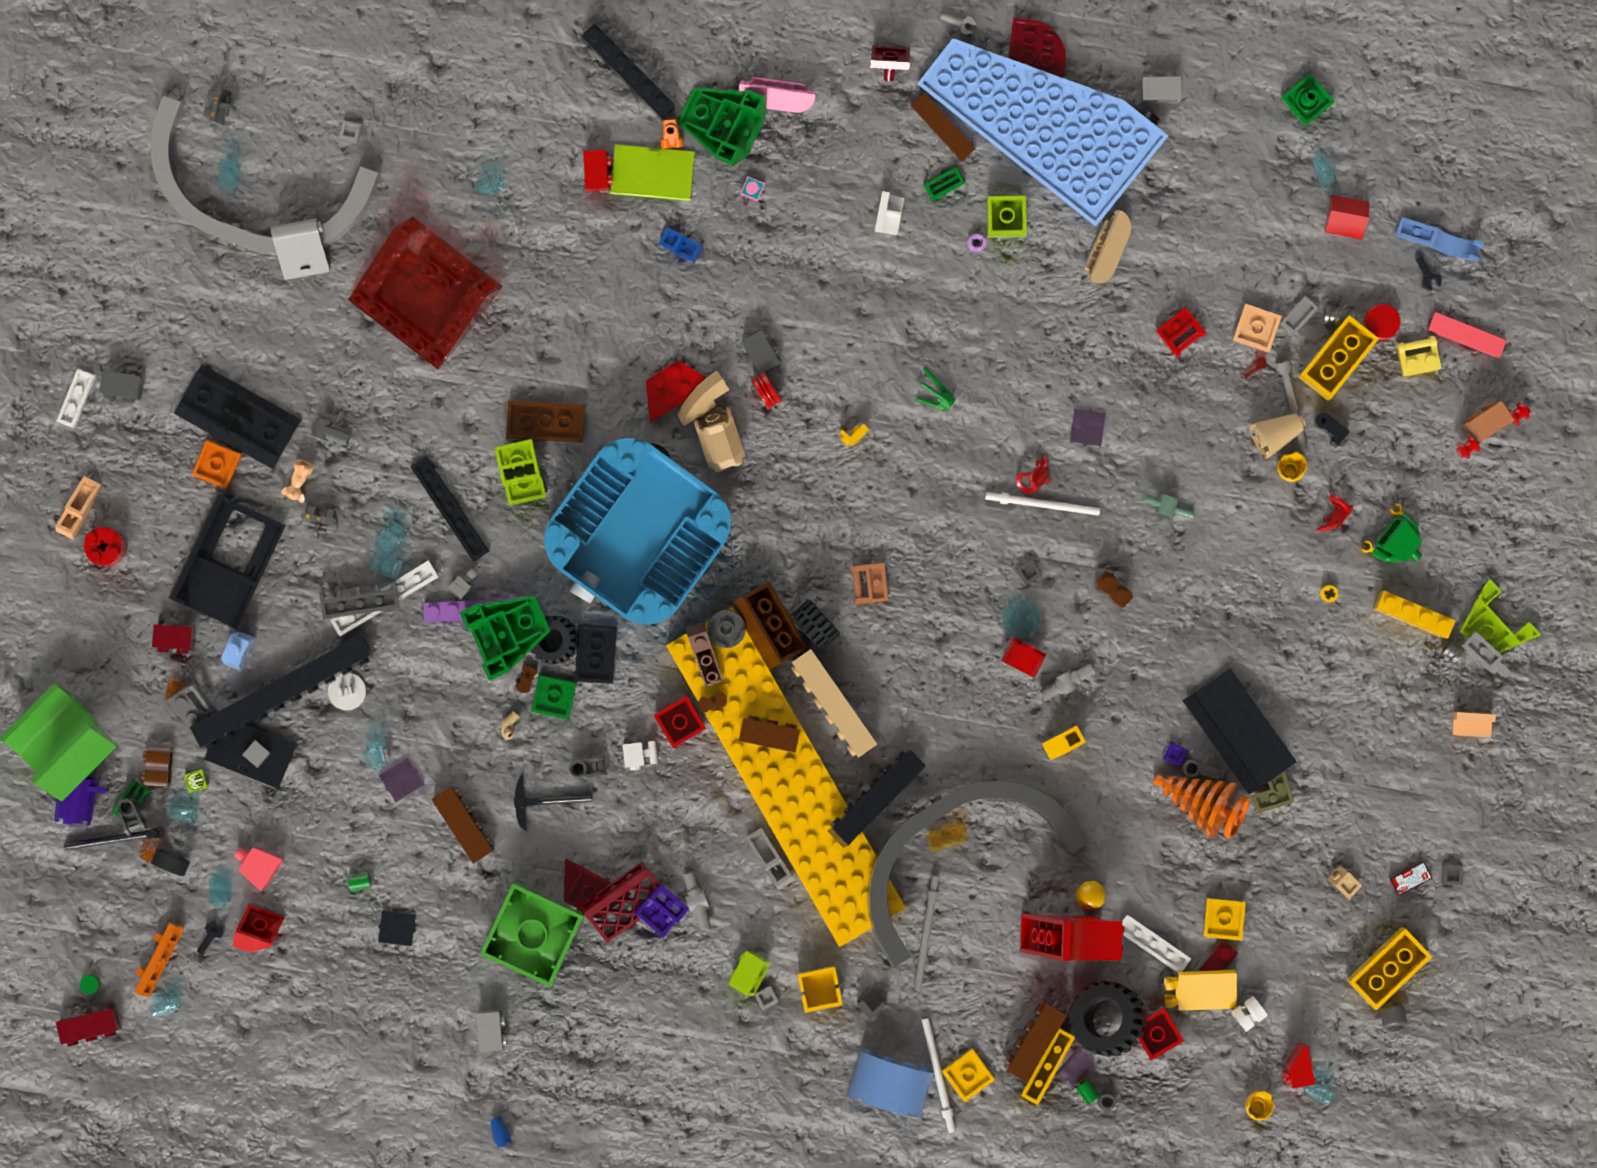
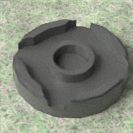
[707,610,746,648]

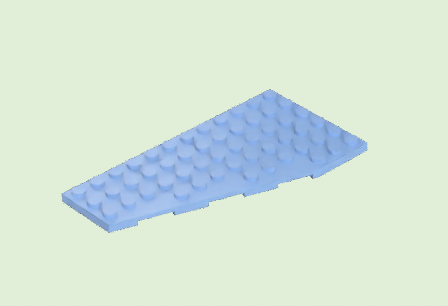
[917,38,1168,227]

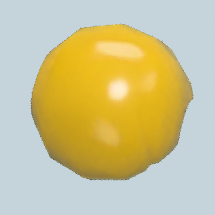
[1277,452,1307,482]
[1075,881,1106,911]
[1245,1091,1275,1121]

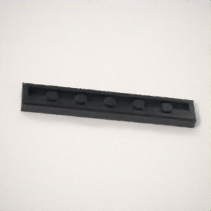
[410,456,490,562]

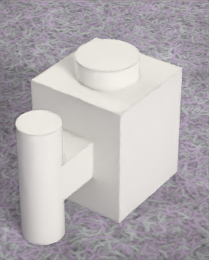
[623,741,658,771]

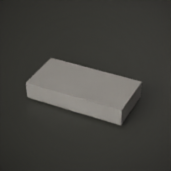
[1279,295,1319,336]

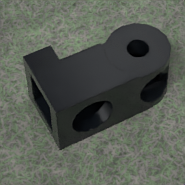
[1313,413,1350,448]

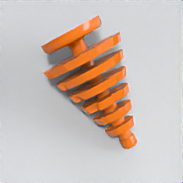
[1153,774,1250,840]

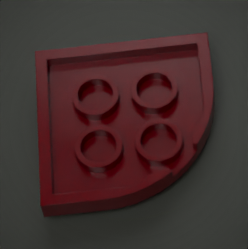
[1008,17,1066,78]

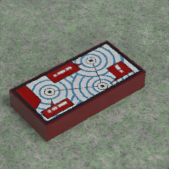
[1389,861,1433,896]

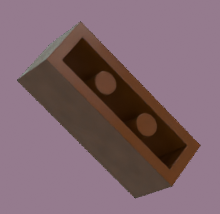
[739,715,800,753]

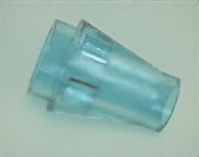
[1312,157,1336,187]
[167,806,197,825]
[150,995,181,1017]
[1304,1084,1334,1106]

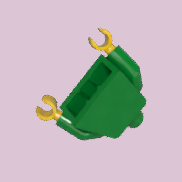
[1361,504,1422,563]

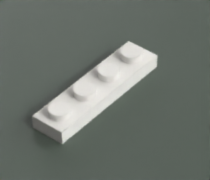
[1122,915,1191,973]

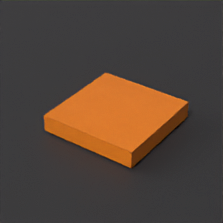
[191,440,242,489]

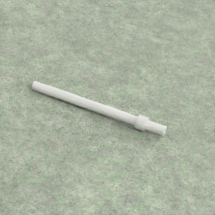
[985,492,1100,515]
[921,1018,956,1133]

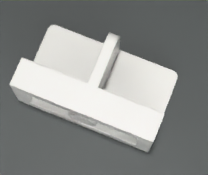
[875,191,904,235]

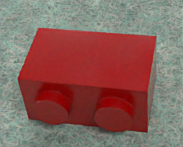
[583,150,612,192]

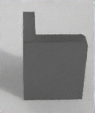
[857,989,887,1020]

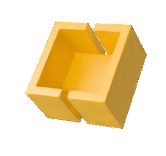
[797,965,843,1013]

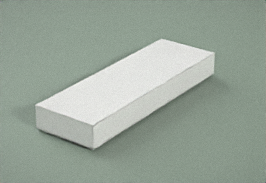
[56,368,96,429]

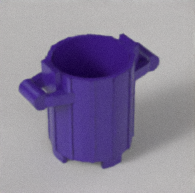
[54,778,109,826]

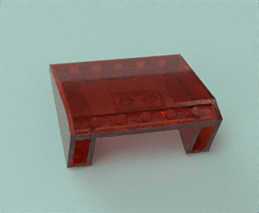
[348,217,503,370]

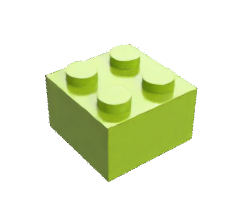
[986,196,1027,238]

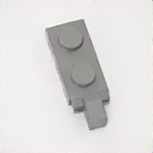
[1461,631,1511,677]

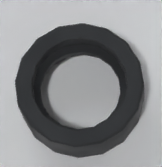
[151,849,190,876]

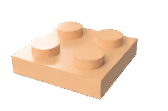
[1232,304,1282,353]

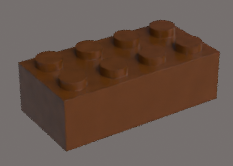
[731,581,808,670]
[1004,1001,1067,1083]

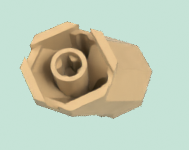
[694,406,745,472]

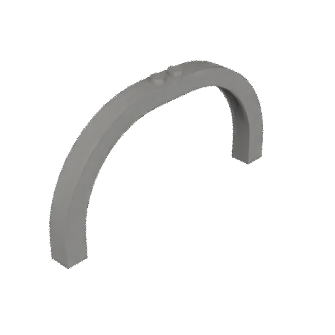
[150,96,380,256]

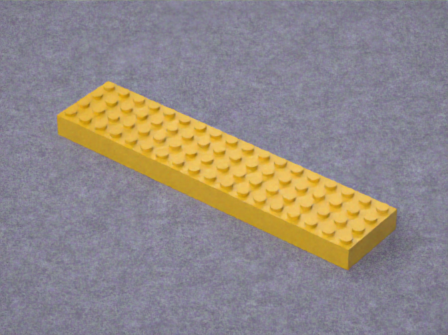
[666,607,906,947]

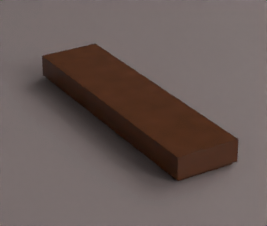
[910,92,976,162]

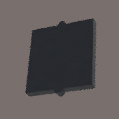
[378,910,416,946]

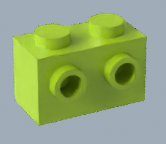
[728,951,772,996]

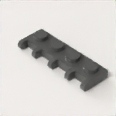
[320,581,400,620]

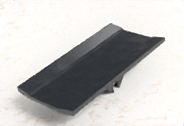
[174,364,302,470]
[1182,668,1297,795]

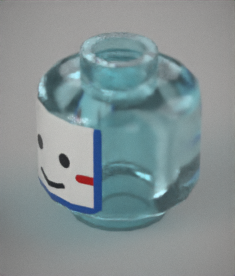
[362,741,390,771]

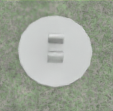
[328,673,366,710]

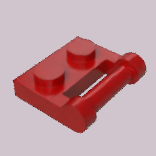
[1155,307,1206,358]

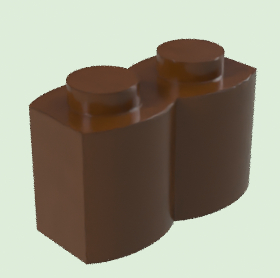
[1094,571,1133,608]
[141,747,173,787]

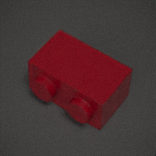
[152,624,196,654]

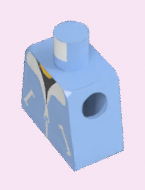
[221,630,256,671]

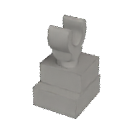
[448,568,478,601]

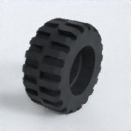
[1069,980,1147,1057]

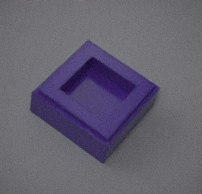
[1163,742,1189,768]

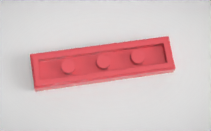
[1427,312,1507,359]

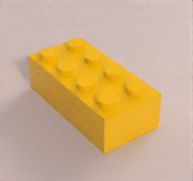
[1298,315,1379,401]
[1346,927,1432,1010]

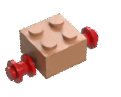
[1456,401,1531,459]

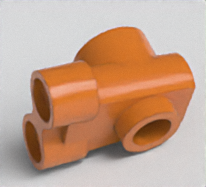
[660,117,684,149]

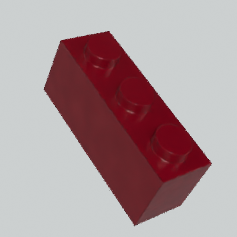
[56,1007,121,1047]

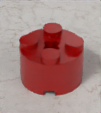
[84,527,128,566]
[1001,637,1047,678]

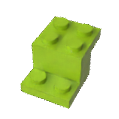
[494,439,547,506]

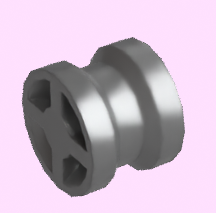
[1322,305,1342,327]
[1440,640,1465,664]

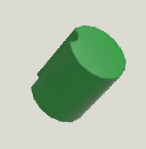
[348,872,371,892]
[1075,1079,1100,1105]

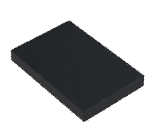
[575,624,617,684]

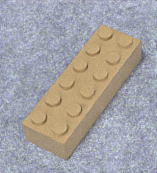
[791,649,877,758]

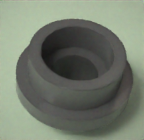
[1097,1091,1117,1111]

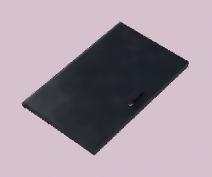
[204,724,298,789]

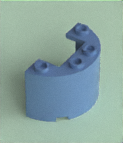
[847,1048,934,1118]

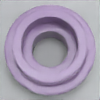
[967,233,986,253]

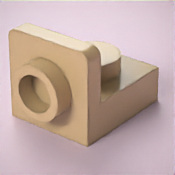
[1327,866,1362,900]

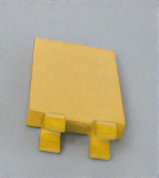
[1164,970,1237,1010]

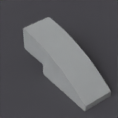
[745,828,795,890]

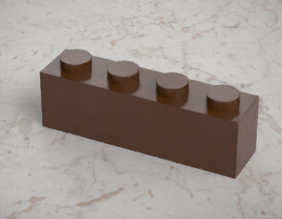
[431,786,495,864]

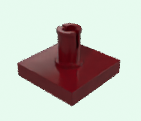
[871,46,910,82]

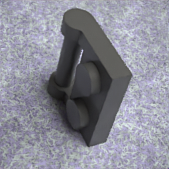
[167,680,218,730]

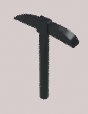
[514,774,593,831]

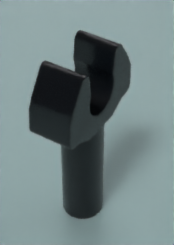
[1415,256,1442,291]
[197,920,225,955]

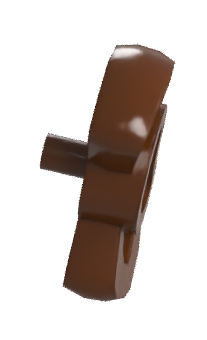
[515,665,537,693]
[699,691,727,713]

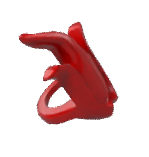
[1016,455,1051,493]
[1316,494,1353,531]

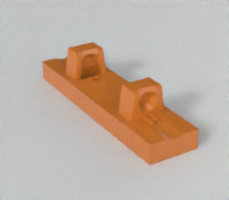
[135,923,185,997]

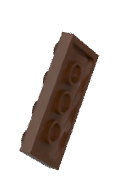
[506,400,585,444]

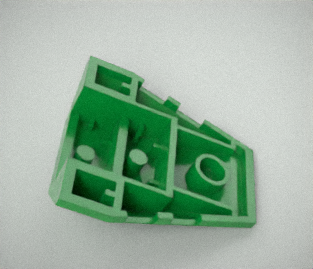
[677,88,767,166]
[459,596,551,681]

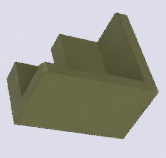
[1251,771,1294,814]

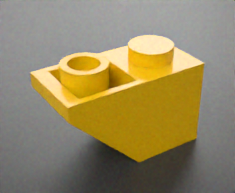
[1042,725,1086,761]

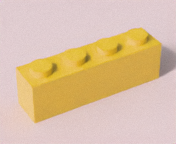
[1373,591,1455,639]
[1020,1028,1075,1105]

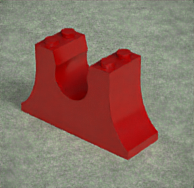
[1020,913,1124,961]

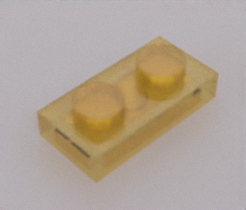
[926,823,968,853]

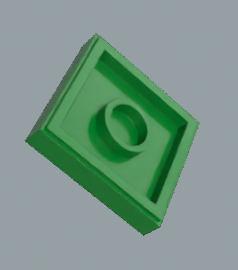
[531,674,577,720]

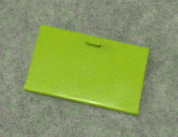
[610,145,695,201]

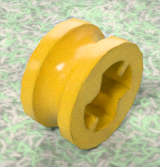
[1320,585,1338,602]

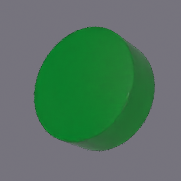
[79,975,100,994]

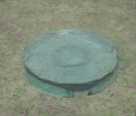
[1002,600,1040,638]

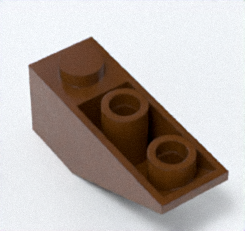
[685,622,724,687]

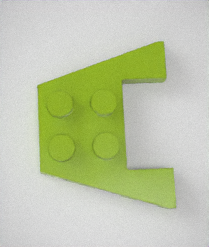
[1459,579,1541,653]

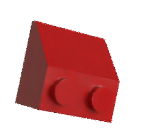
[1281,1042,1315,1089]

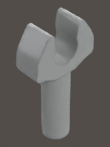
[941,12,976,36]

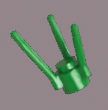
[916,368,956,411]

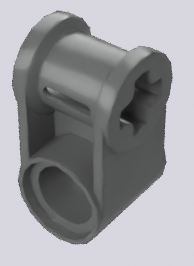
[569,756,607,777]
[117,797,147,836]

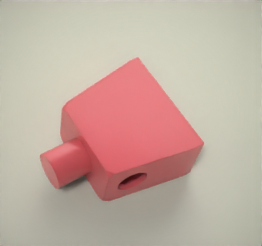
[234,847,284,891]

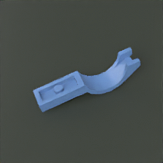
[1396,217,1485,262]

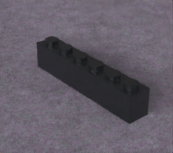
[581,23,675,122]
[828,749,926,848]

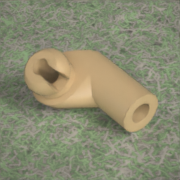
[501,710,520,740]

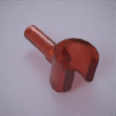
[1243,357,1267,379]

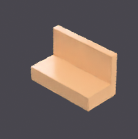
[1452,712,1496,738]

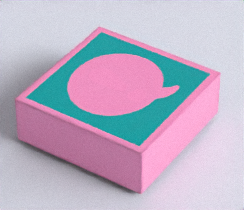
[740,176,765,202]

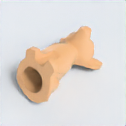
[281,459,314,503]

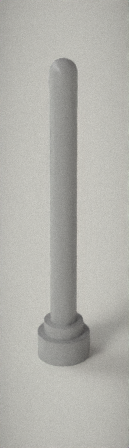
[1275,361,1307,452]

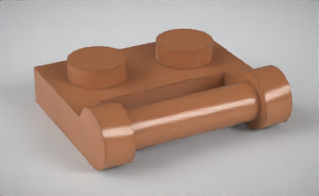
[850,563,888,605]

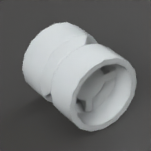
[569,570,601,604]
[1231,996,1268,1032]

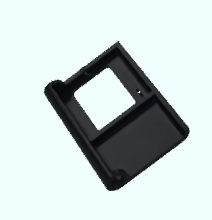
[168,492,286,630]

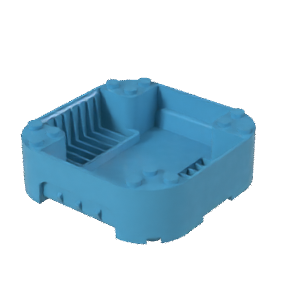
[544,438,731,624]

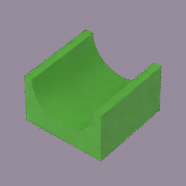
[0,683,117,802]

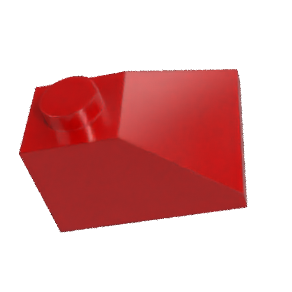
[233,905,285,952]

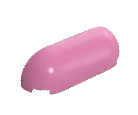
[739,77,815,112]

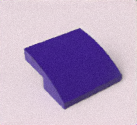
[633,884,689,938]

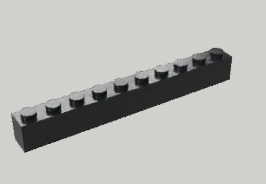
[190,635,373,750]

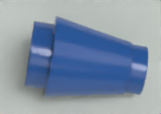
[490,1117,512,1148]

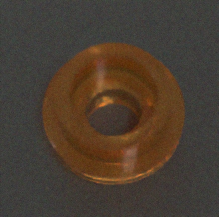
[139,847,154,864]

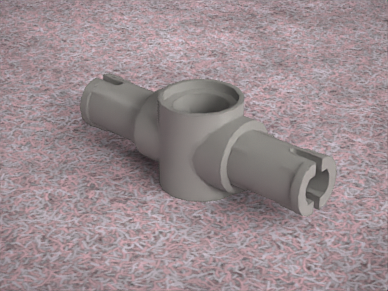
[1039,664,1095,701]
[683,872,711,931]

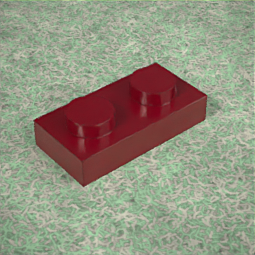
[1198,940,1238,971]

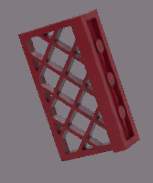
[579,861,660,943]

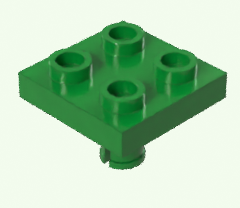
[1280,73,1335,127]

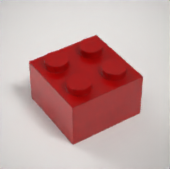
[653,695,707,748]
[1138,1007,1185,1061]

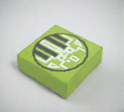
[184,769,208,793]

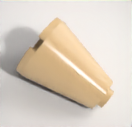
[1249,413,1305,459]

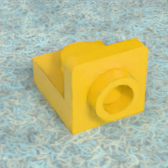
[839,424,869,447]

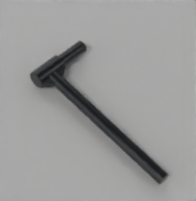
[64,826,165,850]

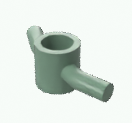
[1142,494,1195,519]

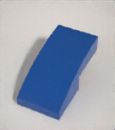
[659,227,703,264]

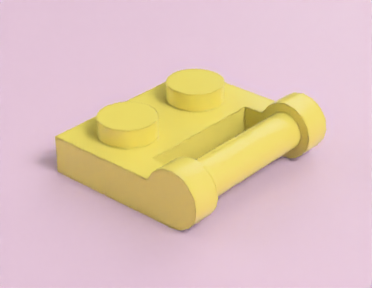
[1396,336,1442,377]

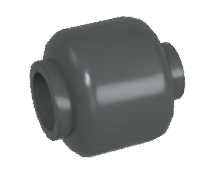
[1381,1002,1407,1032]

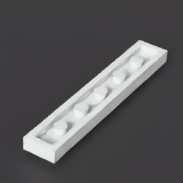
[330,560,439,637]

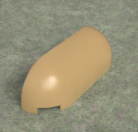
[1085,210,1131,283]

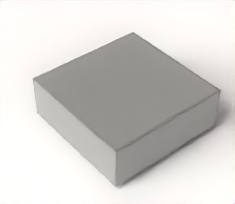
[339,120,363,144]
[243,740,270,768]
[755,984,779,1011]

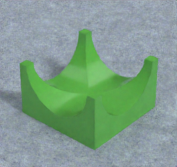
[480,881,585,987]

